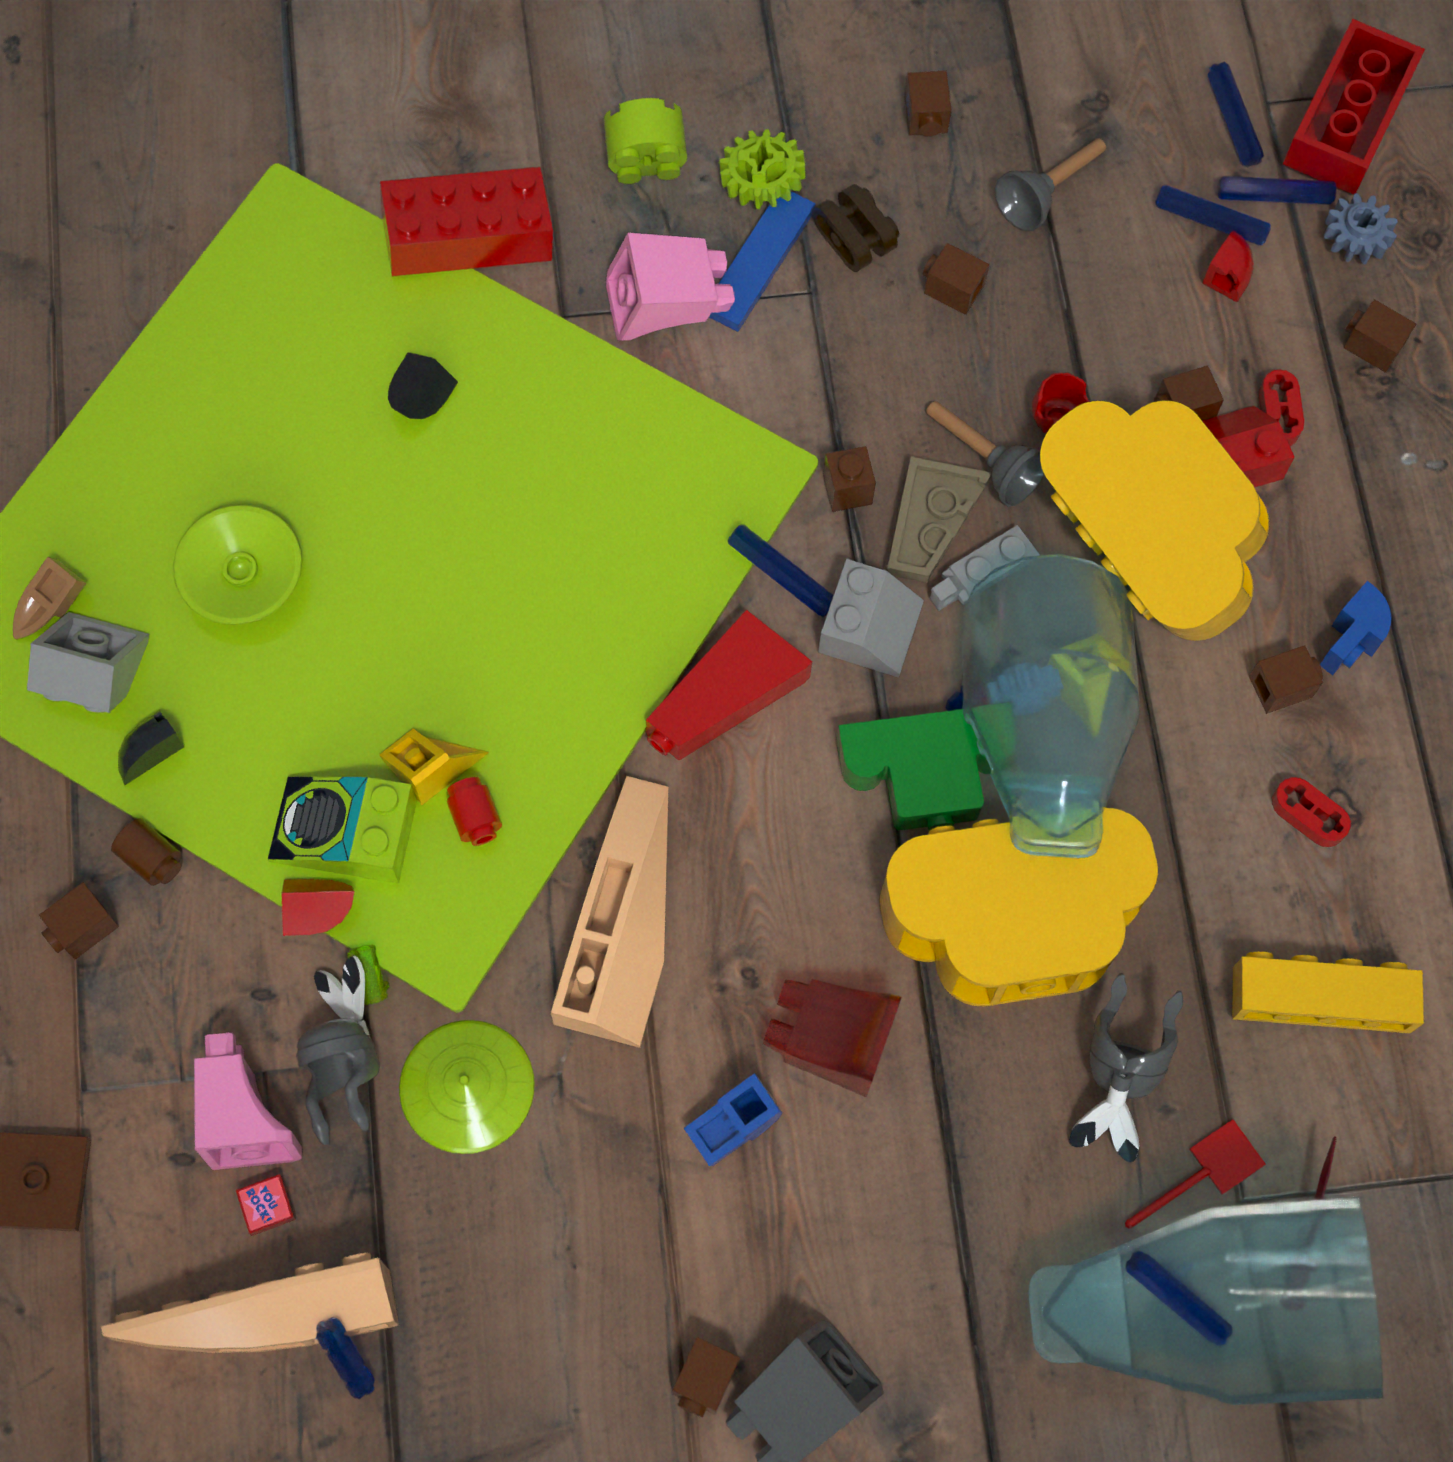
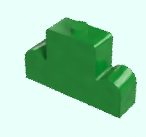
[836,703,1016,831]

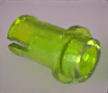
[347,944,390,1005]

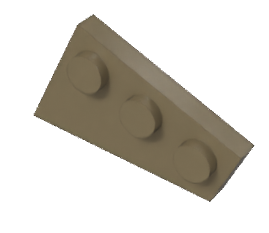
[887,456,992,583]

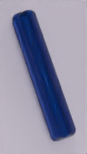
[1208,62,1264,167]
[1218,176,1337,204]
[1155,185,1271,245]
[728,524,834,617]
[1125,1250,1233,1346]

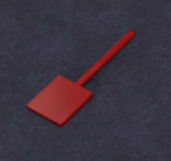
[1125,1119,1266,1229]

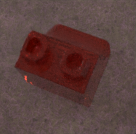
[763,979,902,1097]

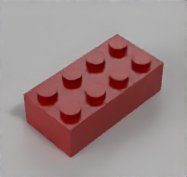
[1283,19,1425,195]
[380,167,553,276]

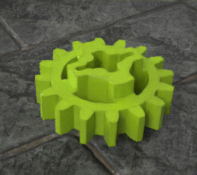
[719,129,806,209]

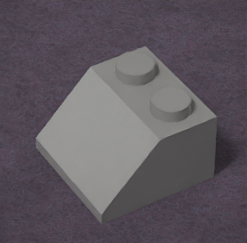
[818,559,924,678]
[27,612,149,713]

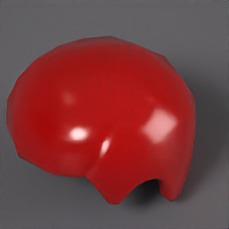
[1032,372,1091,434]

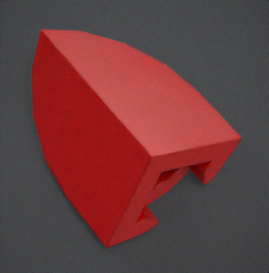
[1202,231,1254,302]
[282,879,355,936]

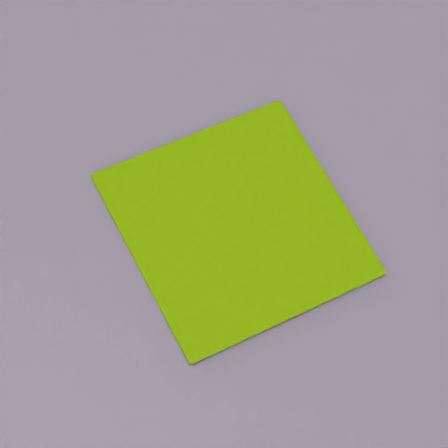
[0,163,818,1012]

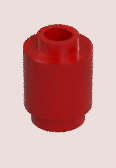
[446,777,502,846]

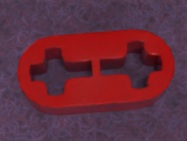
[1258,369,1304,446]
[1272,777,1351,847]

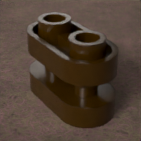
[812,184,899,272]

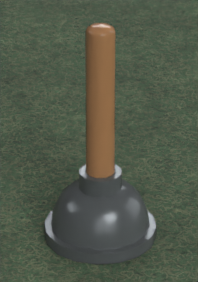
[995,139,1106,231]
[926,401,1044,507]

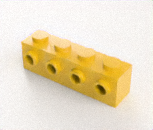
[1232,951,1424,1033]

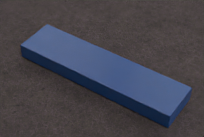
[709,191,816,332]

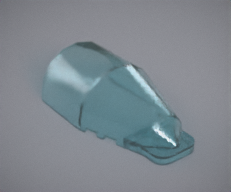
[962,554,1140,858]
[1028,1197,1384,1405]

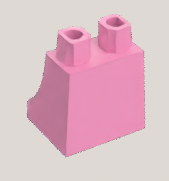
[606,233,735,341]
[194,1033,302,1170]

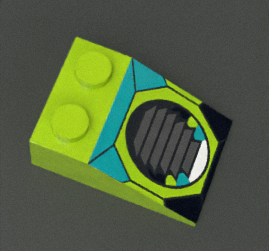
[268,777,417,884]

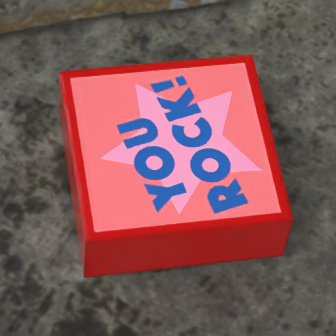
[236,1174,296,1236]

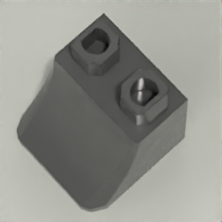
[726,1320,884,1462]

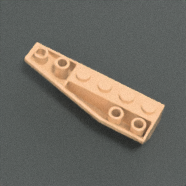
[551,776,668,1048]
[101,1253,399,1353]

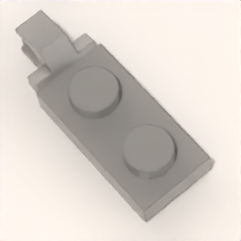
[929,525,1042,611]

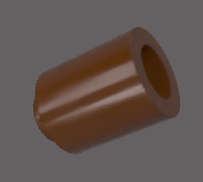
[111,818,182,886]

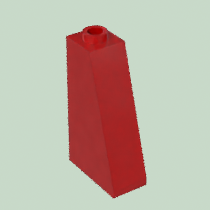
[646,610,813,760]

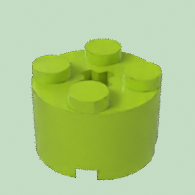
[604,98,687,184]

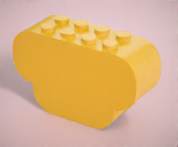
[1040,401,1269,641]
[880,806,1158,1007]

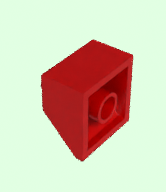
[1202,406,1295,488]

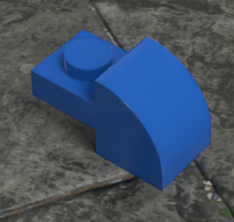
[1320,581,1391,676]
[684,1073,783,1167]

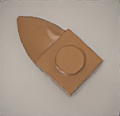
[13,556,86,639]

